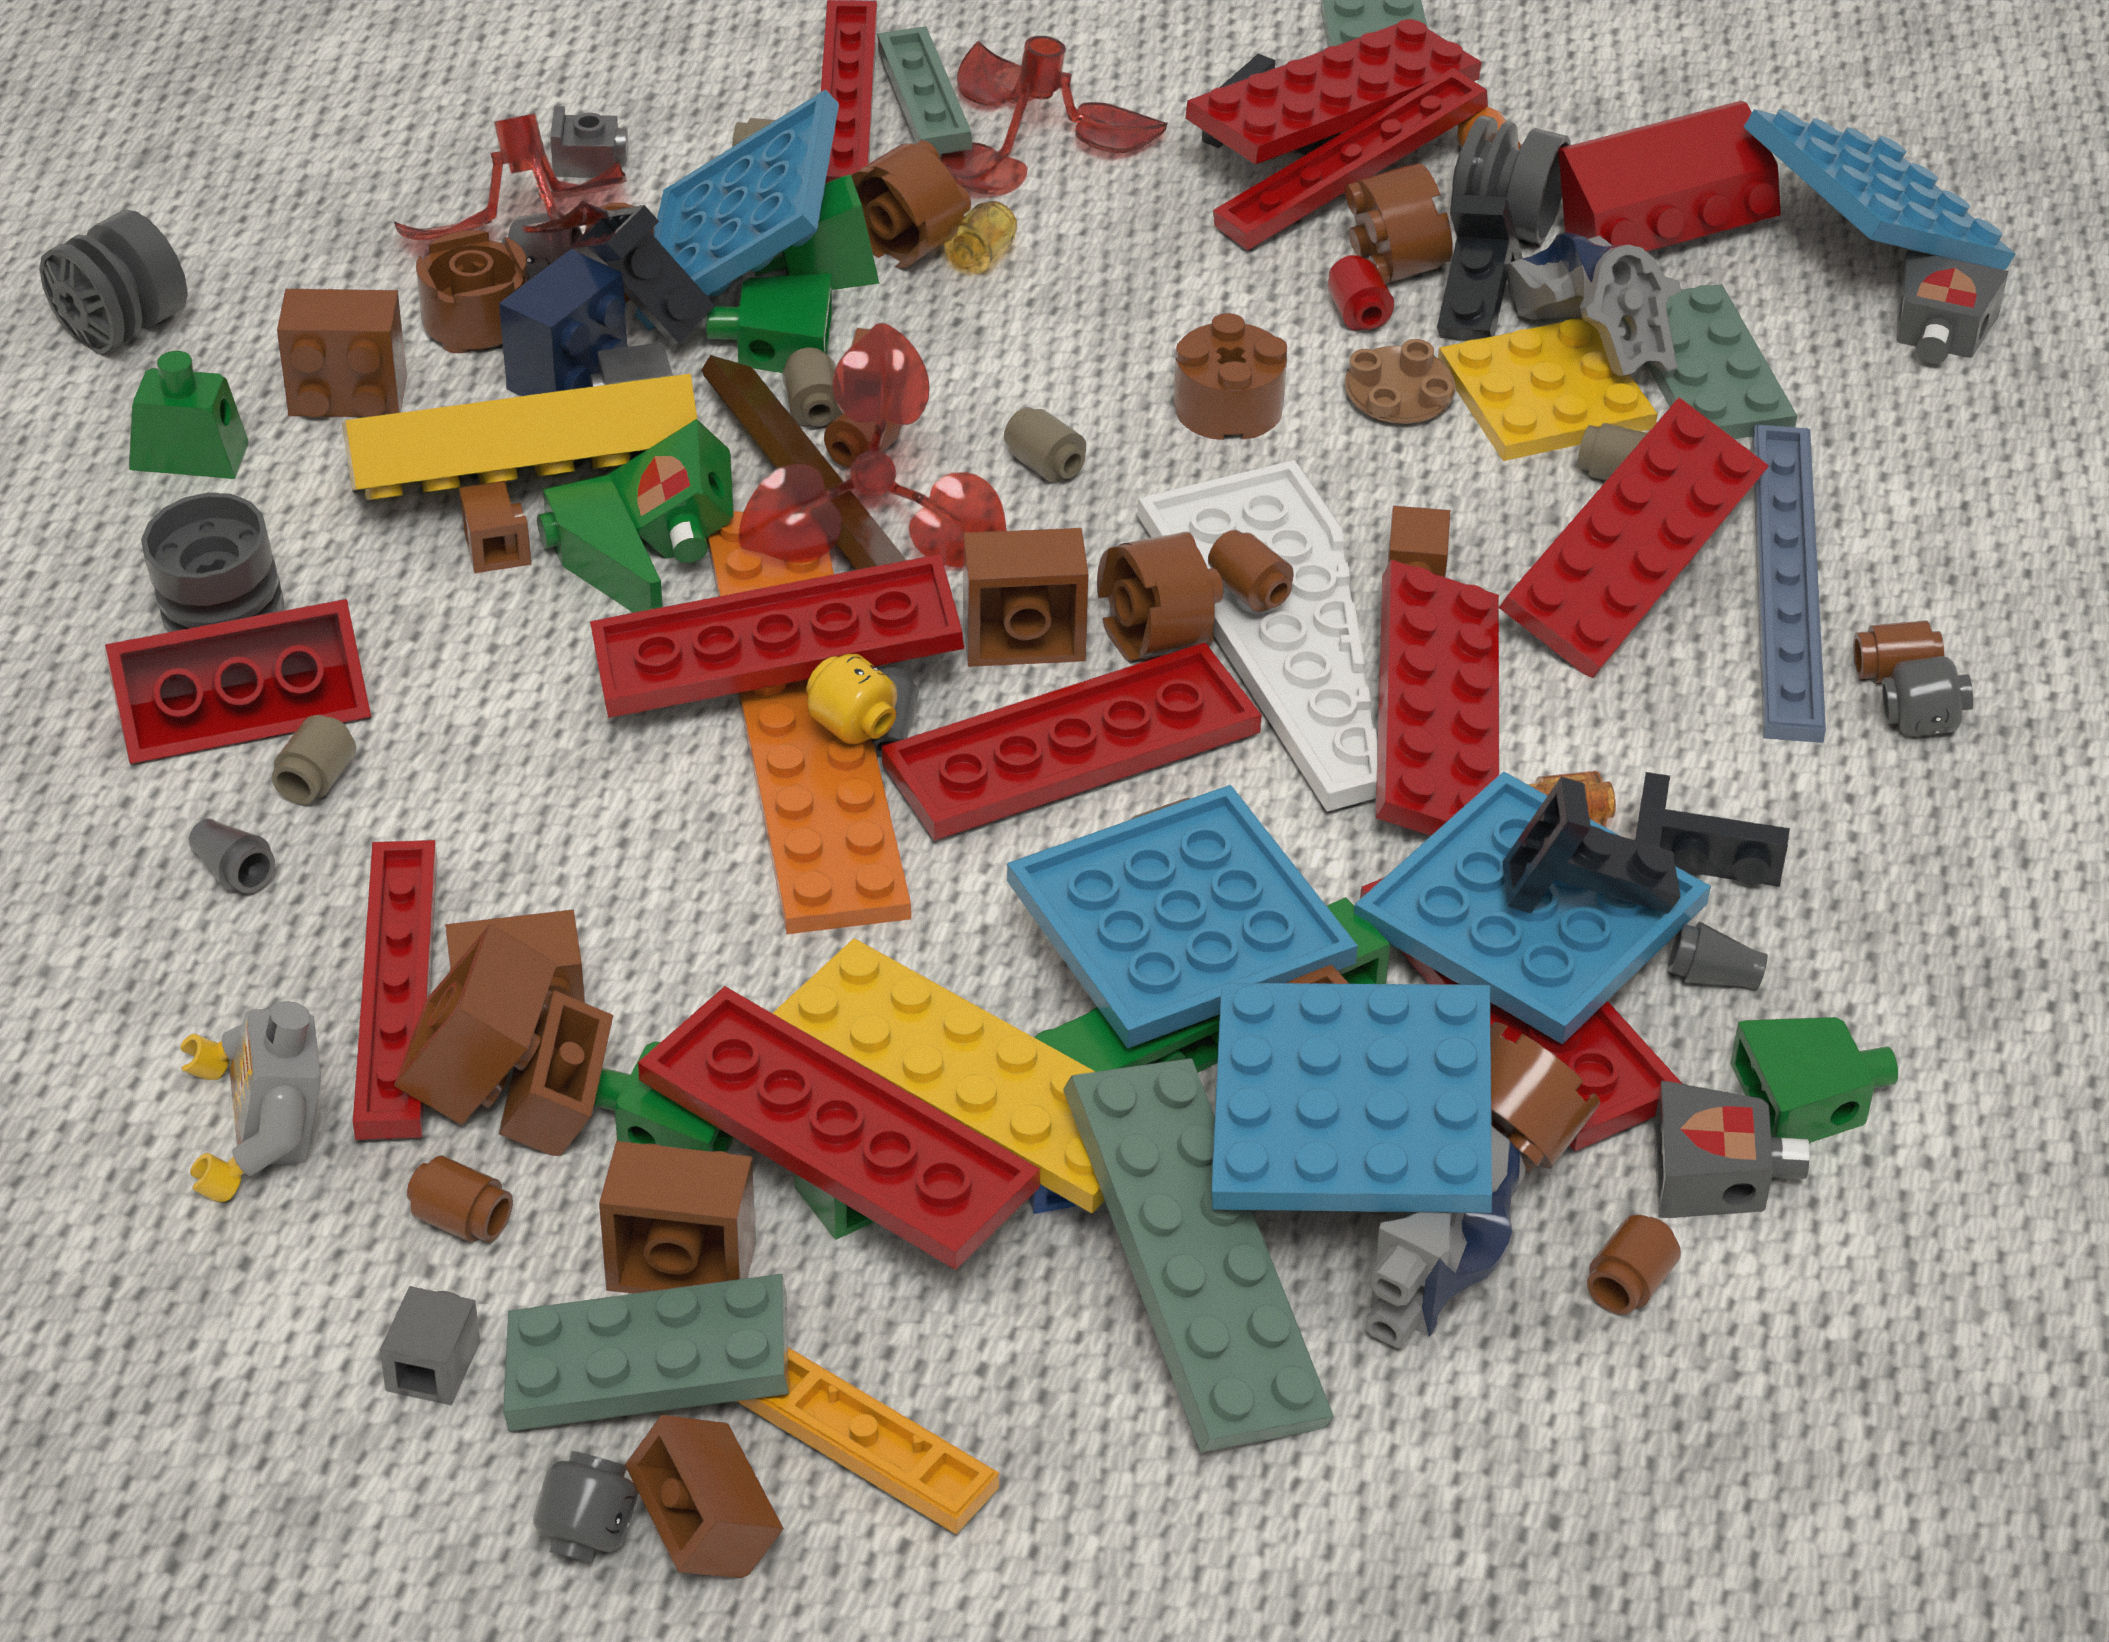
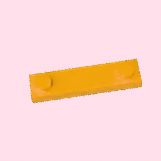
[736,1347,999,1535]

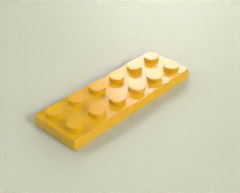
[773,938,1105,1213]

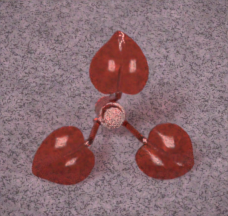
[940,36,1168,195]
[394,113,627,241]
[738,323,1007,568]

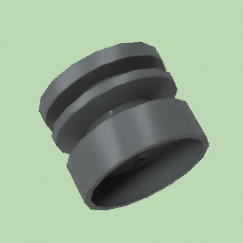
[1450,115,1571,245]
[39,210,188,354]
[141,492,284,632]

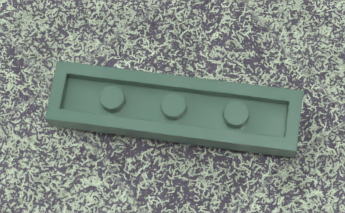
[877,26,972,157]

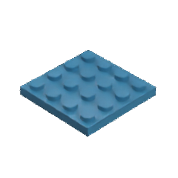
[635,89,839,330]
[1744,109,2016,270]
[1354,771,1711,1044]
[1007,785,1358,1049]
[1212,983,1492,1213]

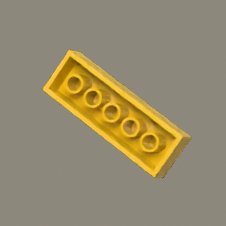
[342,373,698,500]

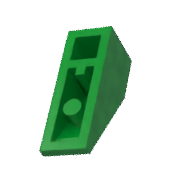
[537,474,663,613]

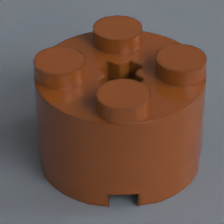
[851,140,971,268]
[1345,163,1453,284]
[416,230,528,354]
[1174,313,1287,440]
[1097,532,1224,660]
[1490,1022,1601,1174]

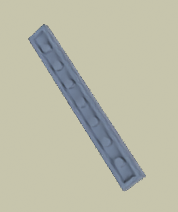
[1752,425,1826,743]

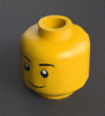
[806,654,898,744]

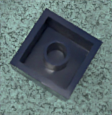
[499,249,628,396]

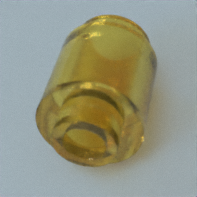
[944,201,1017,274]

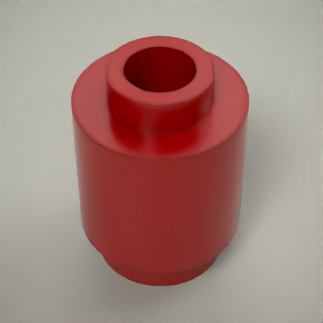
[1327,255,1394,331]

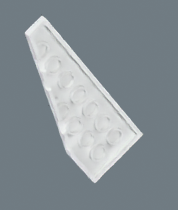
[1137,460,1378,812]

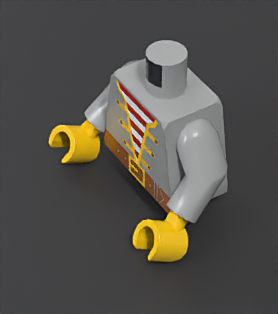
[180,1001,321,1202]

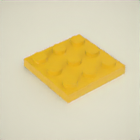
[1438,318,1658,461]

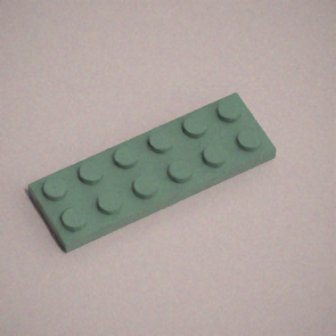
[1063,1058,1334,1453]

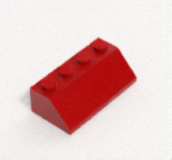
[1558,101,1781,252]
[104,599,371,764]

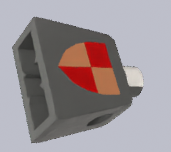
[1897,250,2009,364]
[1654,1081,1810,1218]

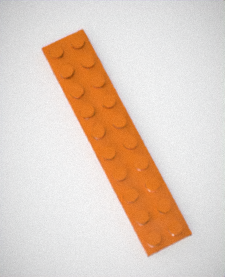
[706,505,911,934]

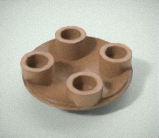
[1345,339,1455,424]

